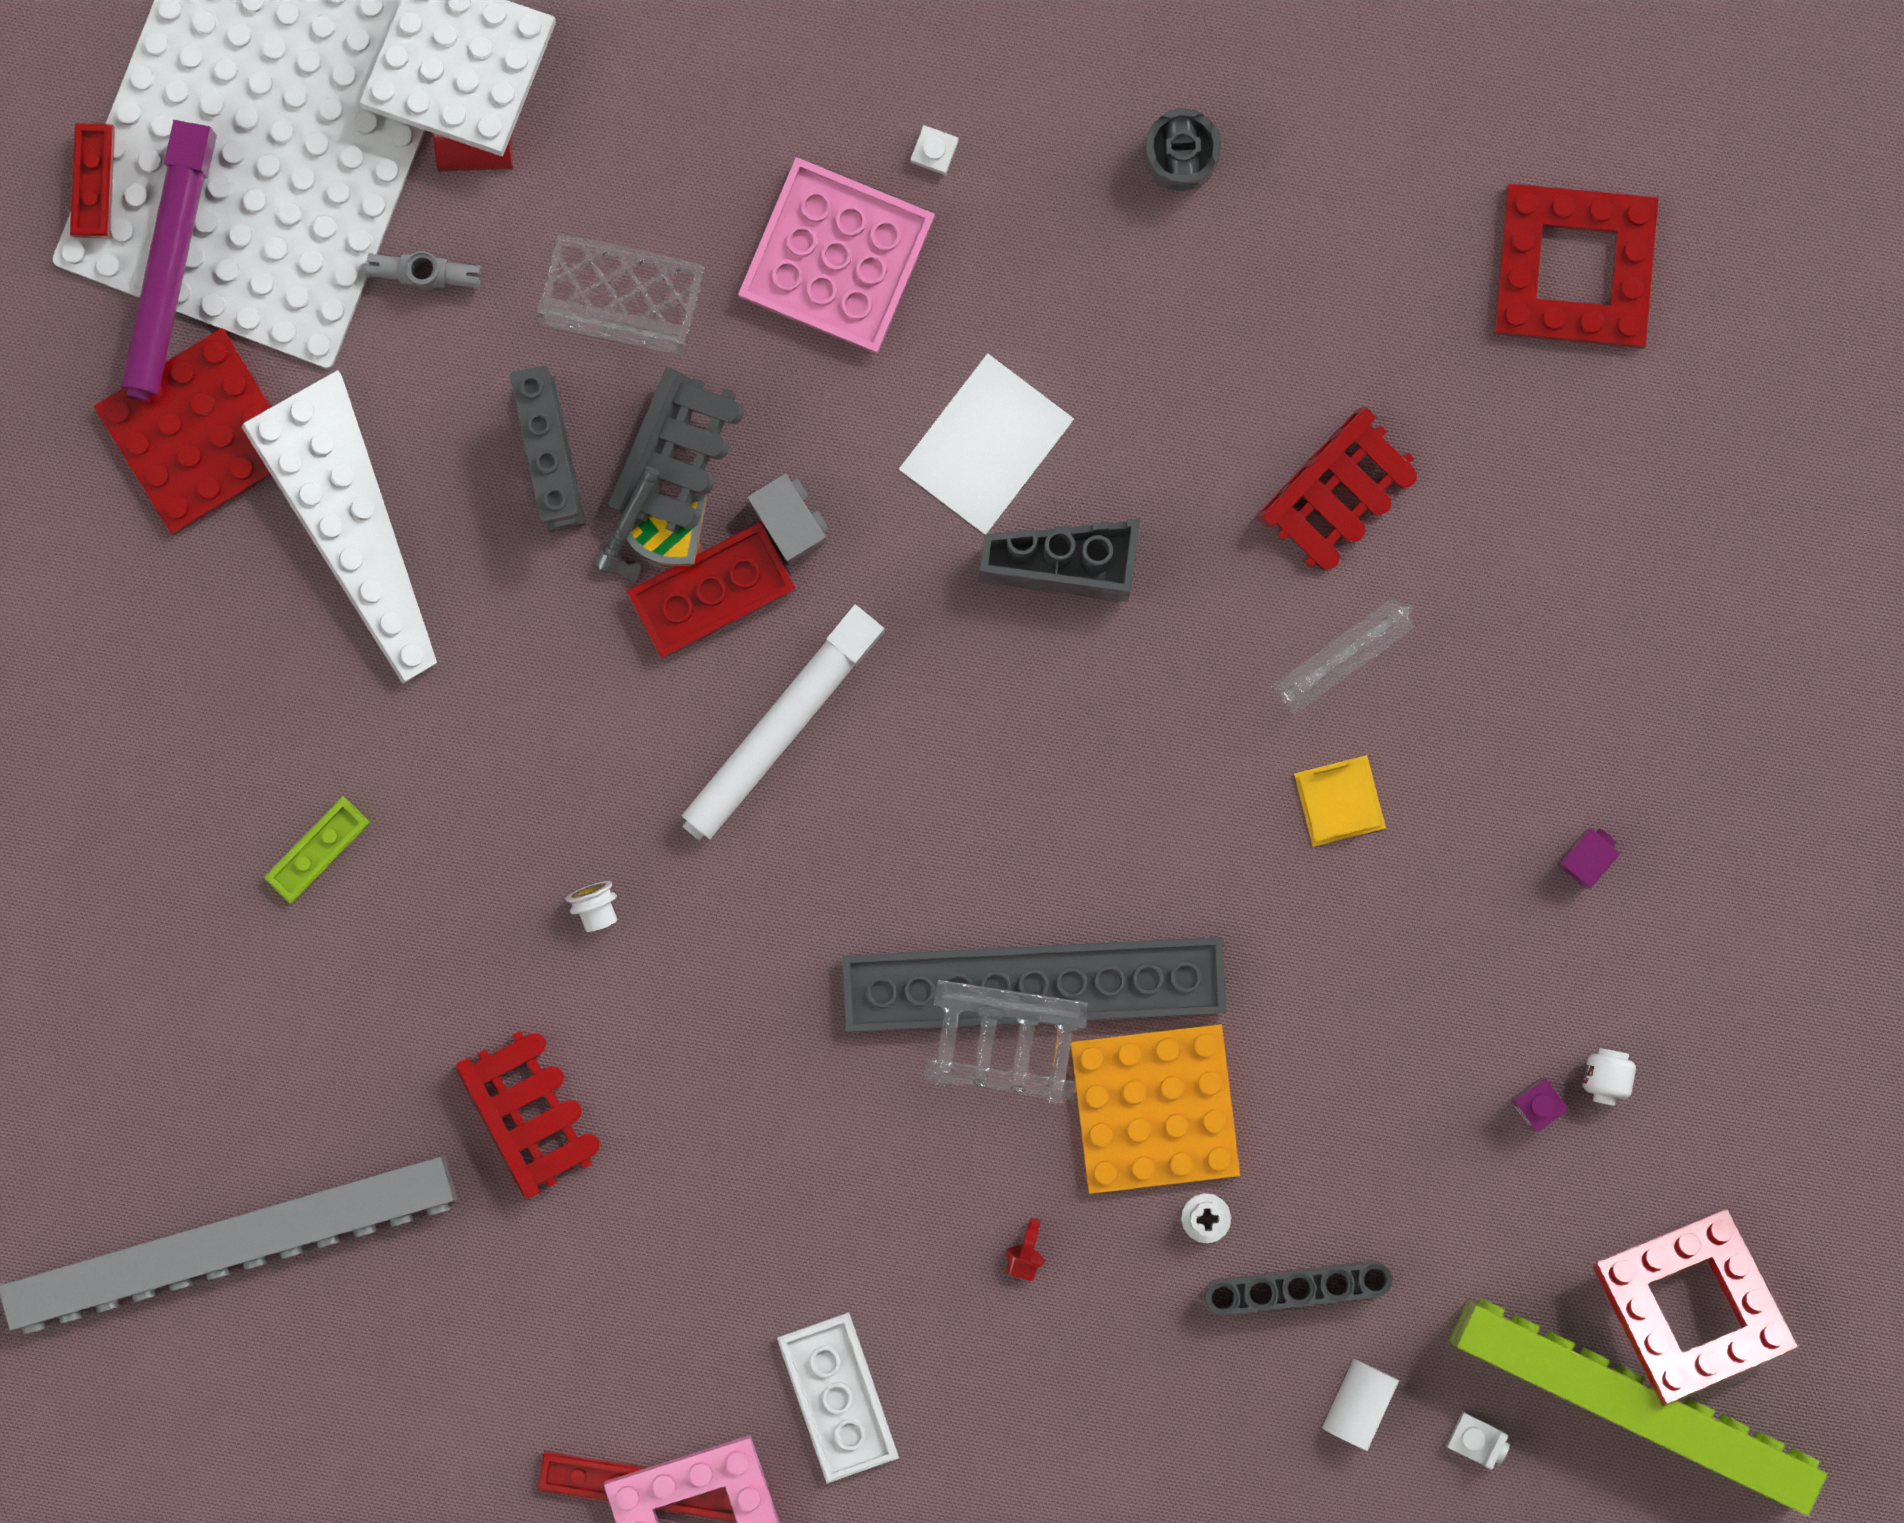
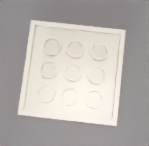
[359,0,556,157]

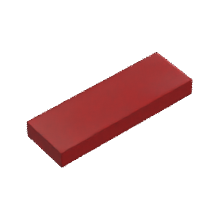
[70,123,115,239]

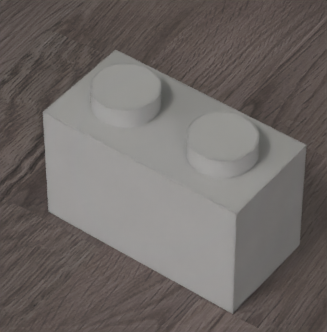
[747,473,829,565]

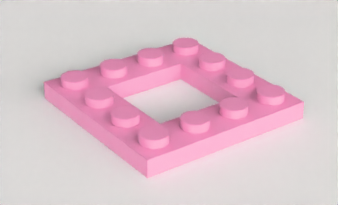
[604,1435,779,1523]

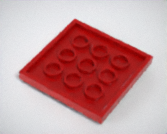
[93,327,272,535]

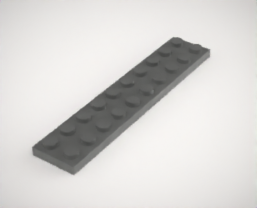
[842,937,1226,1032]

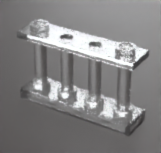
[923,980,1089,1103]

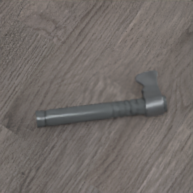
[595,466,659,583]

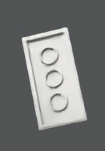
[777,1312,899,1483]

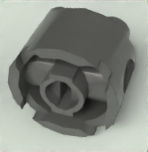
[1144,108,1221,191]

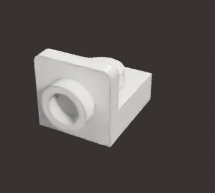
[1446,1411,1510,1470]

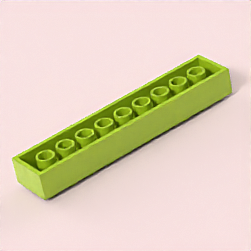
[1448,1297,1828,1516]

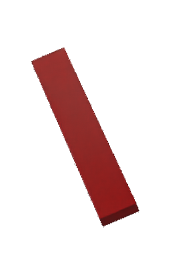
[537,1451,771,1522]

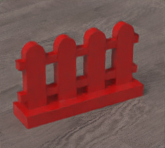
[1255,407,1417,569]
[454,1030,600,1201]

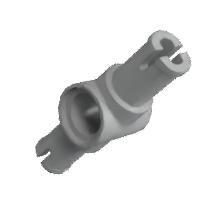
[366,251,482,291]

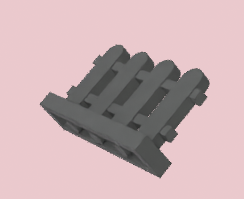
[607,367,744,534]

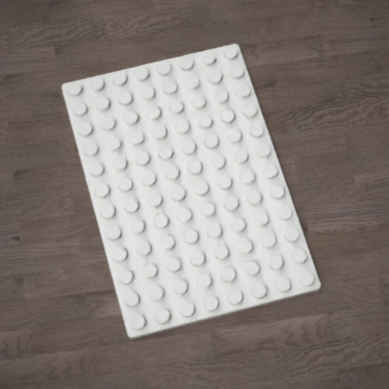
[52,0,425,368]

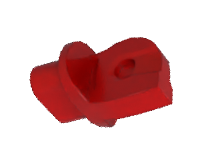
[1005,1217,1045,1281]

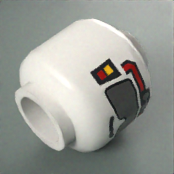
[1582,1048,1636,1106]

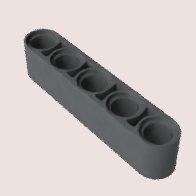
[1204,1261,1393,1316]

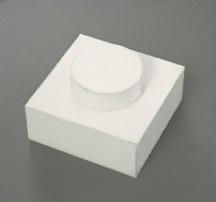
[910,125,959,176]

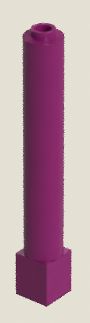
[121,119,217,402]

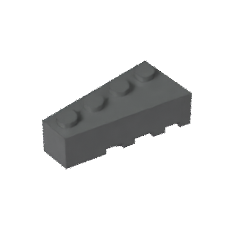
[978,518,1140,602]

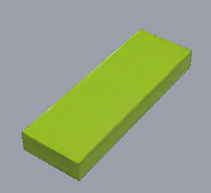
[263,796,372,904]

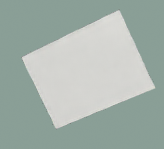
[899,353,1074,534]

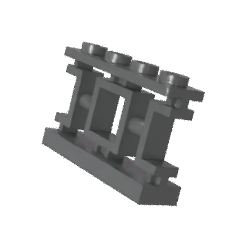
[510,365,586,532]

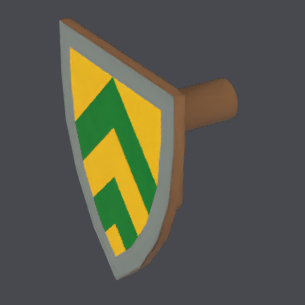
[626,495,708,566]

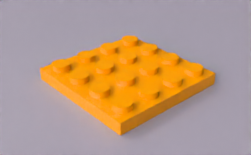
[1070,1024,1240,1194]

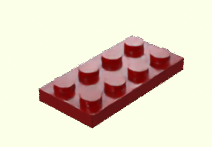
[626,522,796,659]

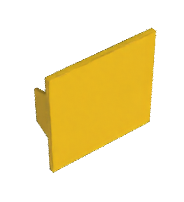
[1294,755,1386,847]

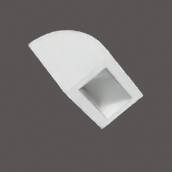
[1322,1358,1399,1451]

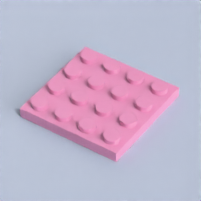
[738,157,935,355]

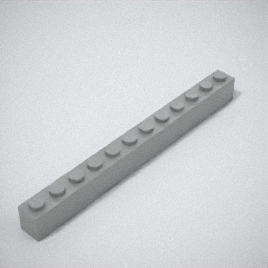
[0,1156,458,1335]

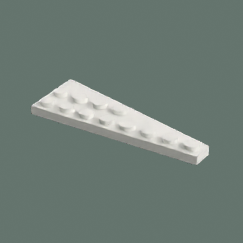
[241,370,437,684]

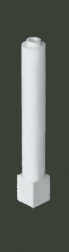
[681,604,885,841]

